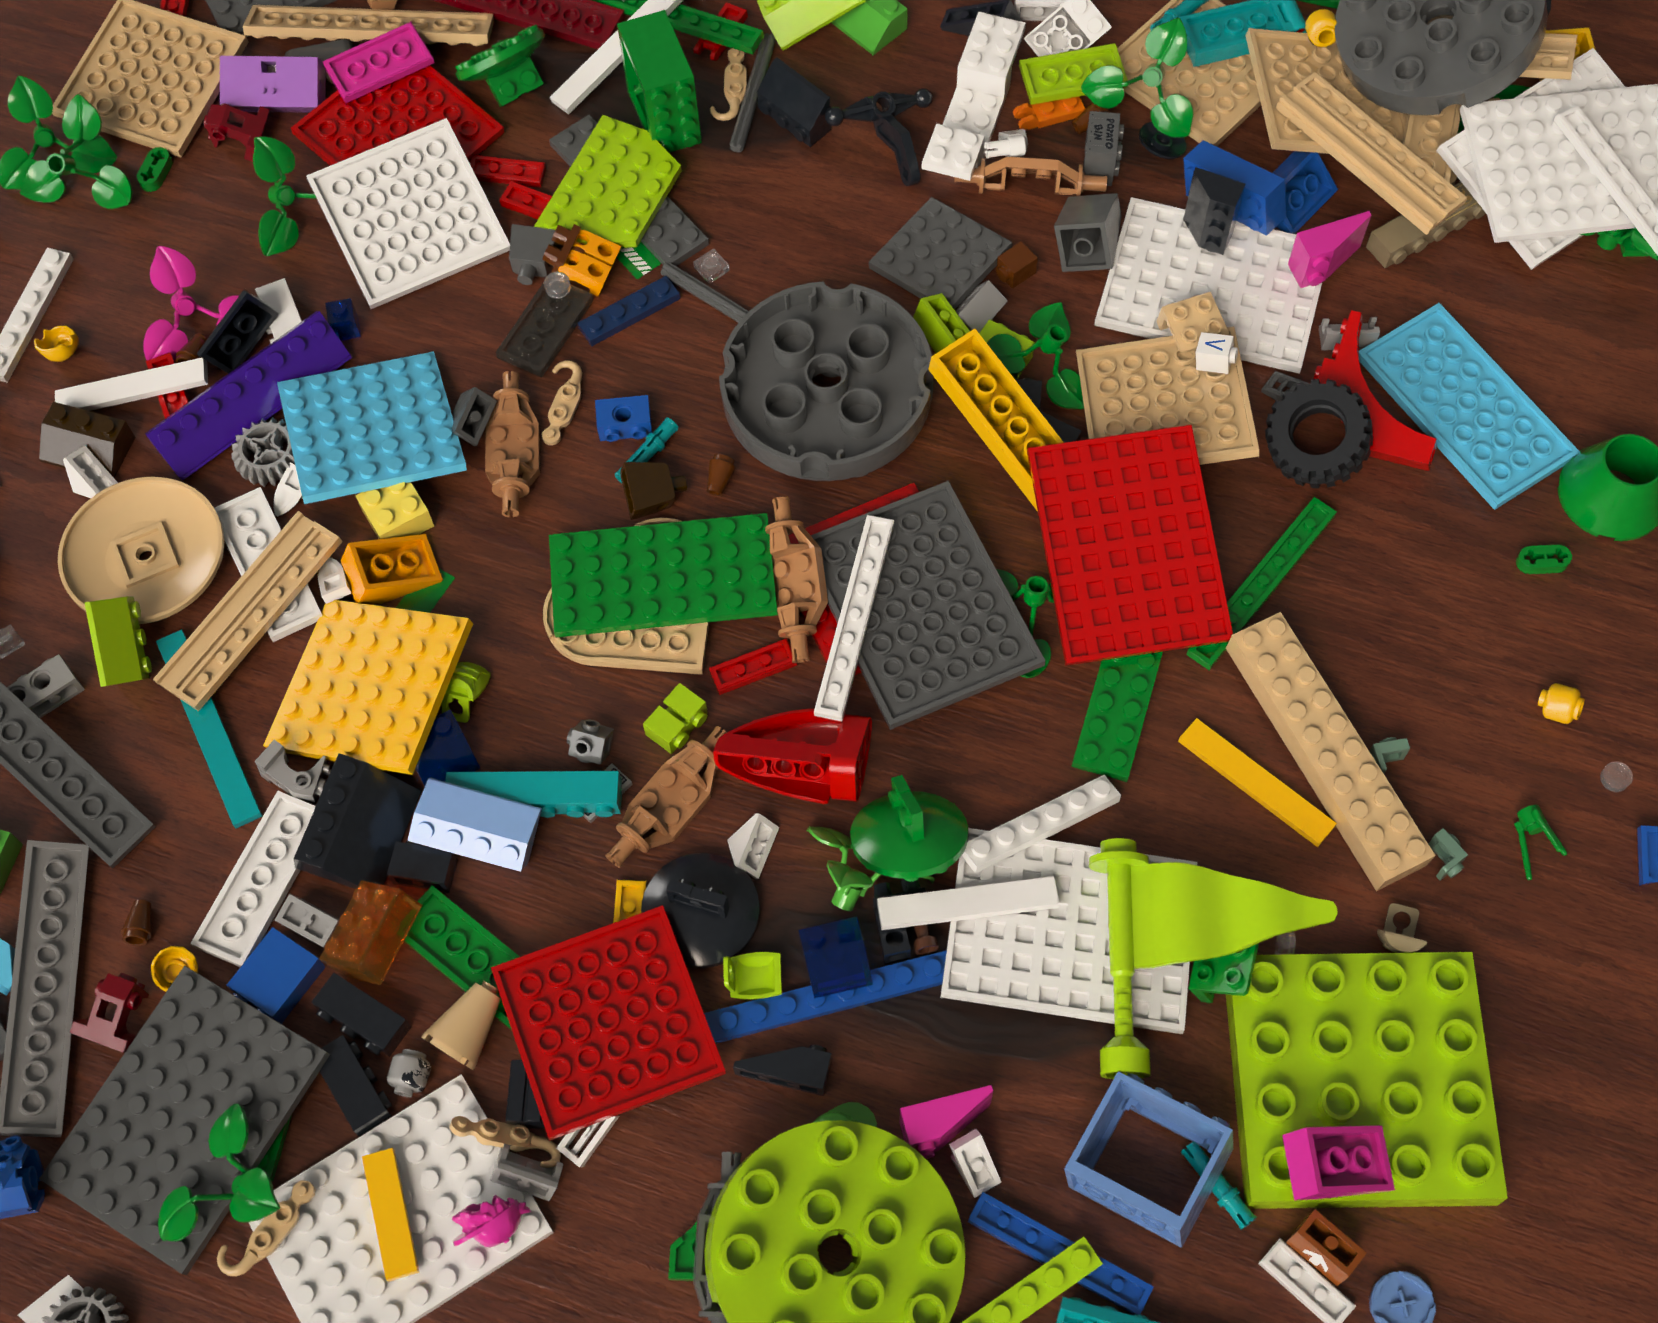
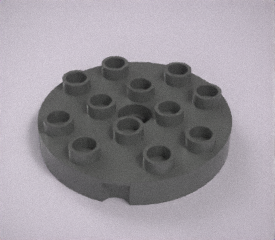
[1335,0,1548,115]
[719,281,933,481]

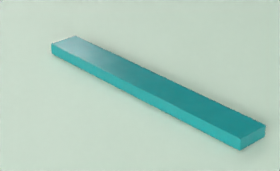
[156,629,263,829]

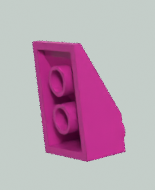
[1288,211,1371,288]
[900,1085,993,1159]
[1282,1125,1395,1200]

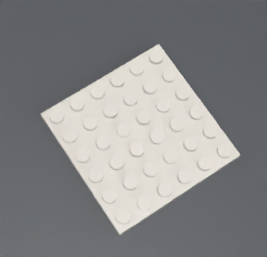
[306,118,510,309]

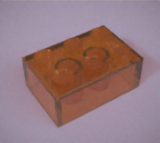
[319,880,422,985]

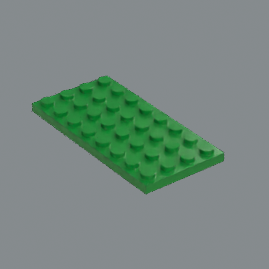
[549,513,778,637]

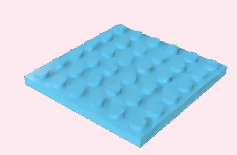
[277,351,467,504]

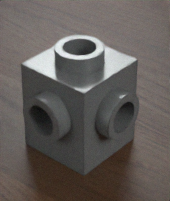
[567,719,614,764]

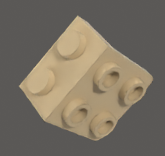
[1156,292,1229,353]

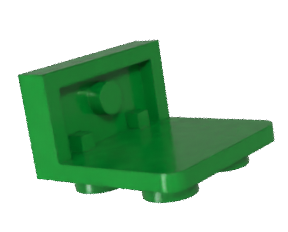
[1188,943,1259,1003]

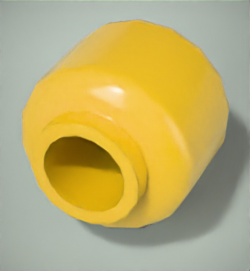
[1305,9,1337,48]
[1538,683,1585,724]

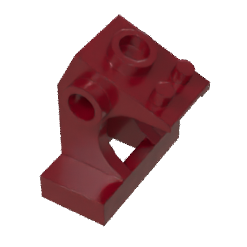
[204,104,270,162]
[70,973,149,1053]

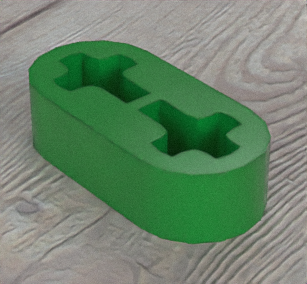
[137,147,173,192]
[1516,545,1572,574]

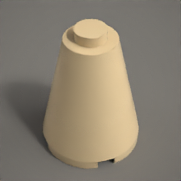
[421,981,501,1070]

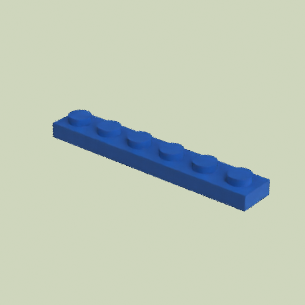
[968,1192,1154,1315]

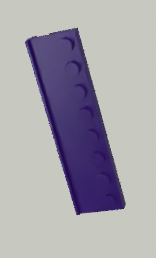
[145,311,352,480]

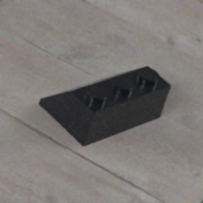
[757,57,831,148]
[1183,167,1245,255]
[197,288,279,374]

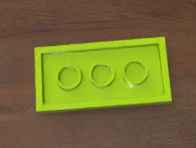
[1019,44,1128,105]

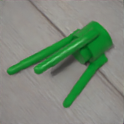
[1514,805,1567,880]

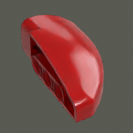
[713,708,872,804]

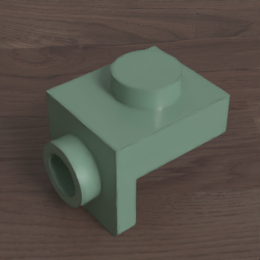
[1369,737,1410,774]
[1429,828,1468,880]

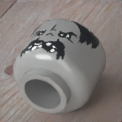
[387,1049,431,1097]

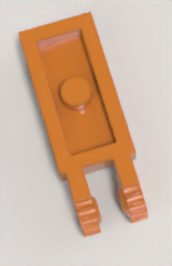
[1013,96,1085,130]

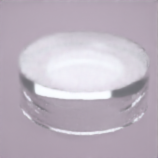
[544,272,571,298]
[1600,761,1633,792]
[1276,931,1296,955]

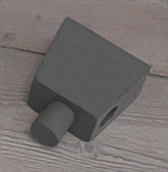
[509,224,563,285]

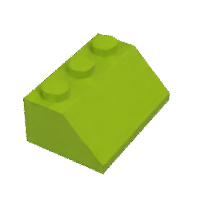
[84,596,152,687]

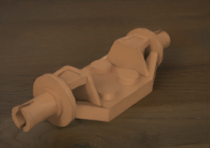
[954,157,1107,196]
[485,371,540,518]
[765,497,828,663]
[605,726,727,868]

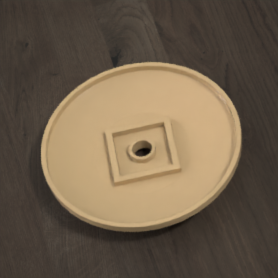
[58,477,224,624]

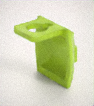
[442,662,491,723]
[723,952,782,999]

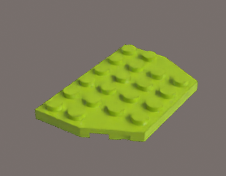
[534,115,682,248]

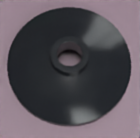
[1139,122,1187,159]

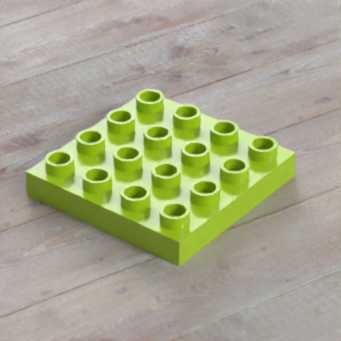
[1226,952,1508,1209]

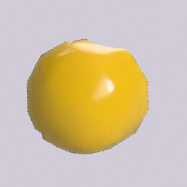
[34,325,79,362]
[151,946,198,992]

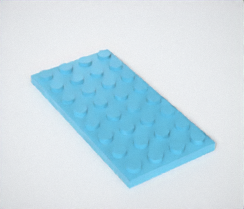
[1359,303,1580,510]

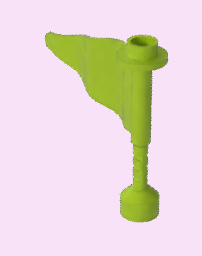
[1089,838,1337,1079]

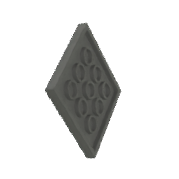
[868,197,1012,310]

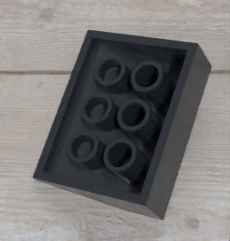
[293,753,421,897]

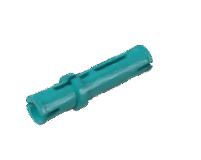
[1150,0,1209,30]
[614,417,679,483]
[1180,1141,1257,1230]

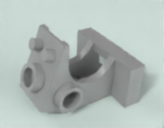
[255,739,331,803]

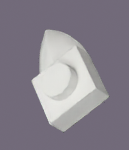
[274,462,303,516]
[318,557,352,604]

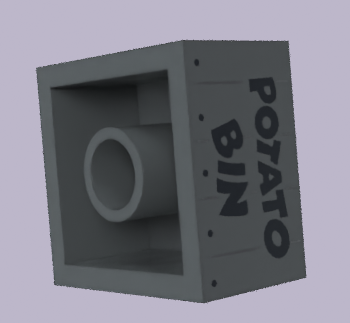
[1083,111,1124,186]

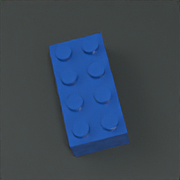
[1183,140,1286,236]

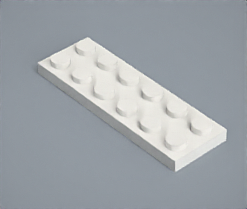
[214,487,323,642]
[190,791,316,967]

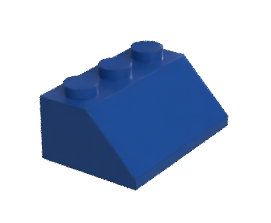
[1273,151,1338,234]

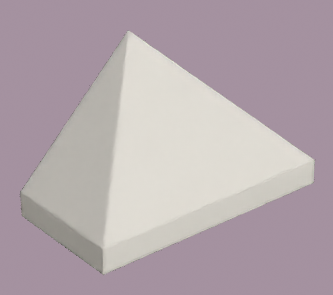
[63,445,118,498]
[727,813,779,879]

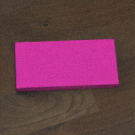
[322,22,434,103]

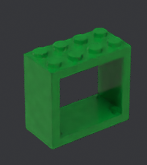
[617,10,701,153]

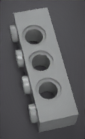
[7,654,85,718]

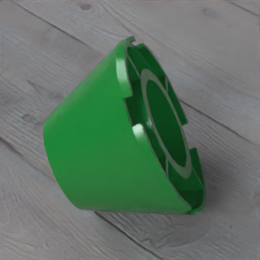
[1557,434,1658,541]

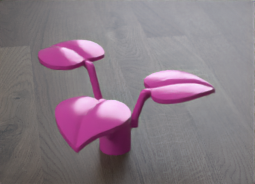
[143,246,239,361]

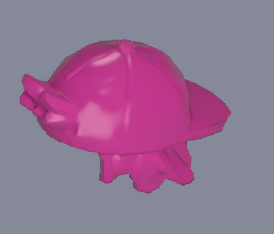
[452,1195,530,1247]

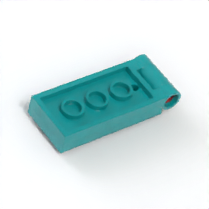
[1180,0,1306,67]

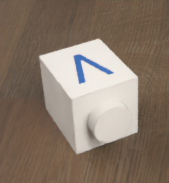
[1196,332,1238,374]

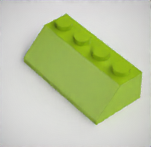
[757,0,866,50]

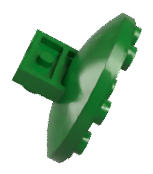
[455,24,546,107]
[850,775,969,882]

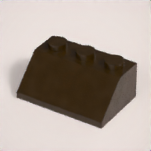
[39,402,136,478]

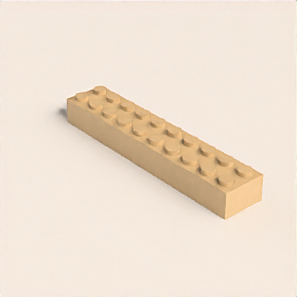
[1226,612,1436,891]

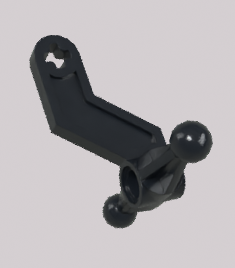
[825,88,933,186]

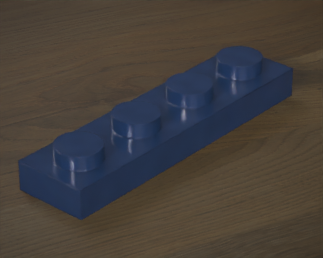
[578,276,680,347]

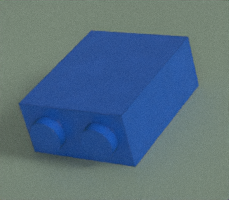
[226,927,325,1024]

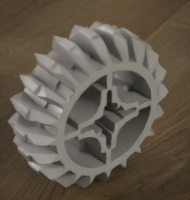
[231,417,295,487]
[42,1286,129,1323]

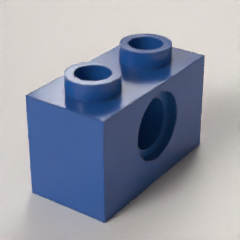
[595,395,652,442]

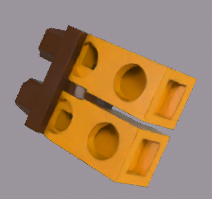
[542,224,621,297]

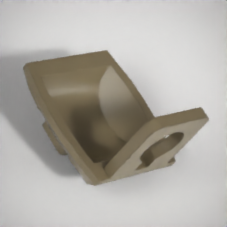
[1377,903,1427,953]

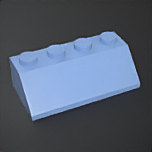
[408,778,542,872]

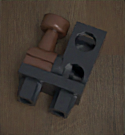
[873,879,939,965]

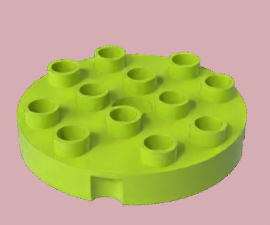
[705,1120,965,1323]

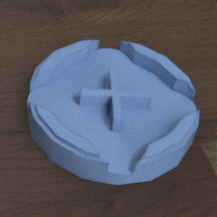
[1369,1271,1436,1323]

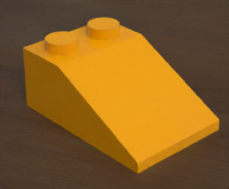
[340,534,443,605]

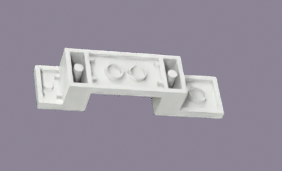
[922,12,1026,181]

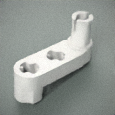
[984,129,1028,159]

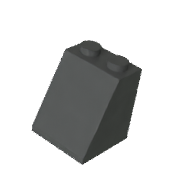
[1054,193,1122,272]

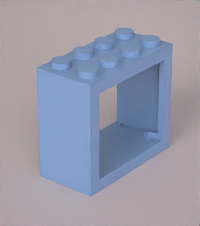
[1064,1071,1233,1248]

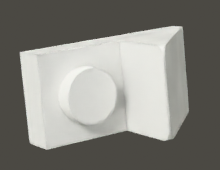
[949,1129,1001,1198]

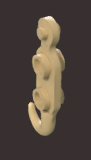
[710,48,747,121]
[542,361,583,445]
[449,1116,561,1168]
[217,1180,315,1276]

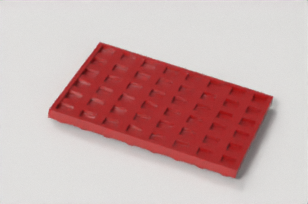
[1027,425,1233,666]

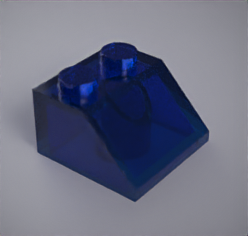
[415,709,480,786]
[798,917,873,998]

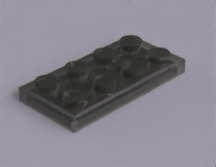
[496,275,594,378]

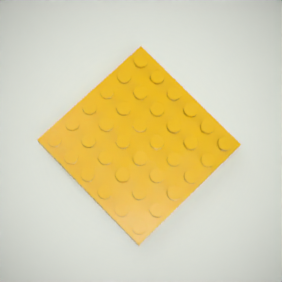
[263,600,473,775]

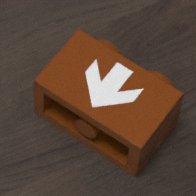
[1285,1209,1367,1286]

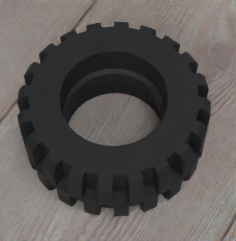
[1265,379,1373,488]

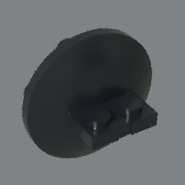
[641,853,760,969]

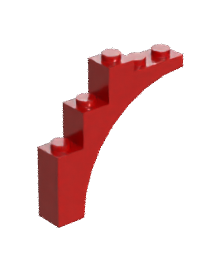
[1314,310,1437,471]

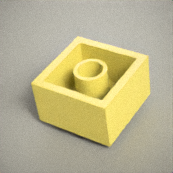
[355,482,434,539]

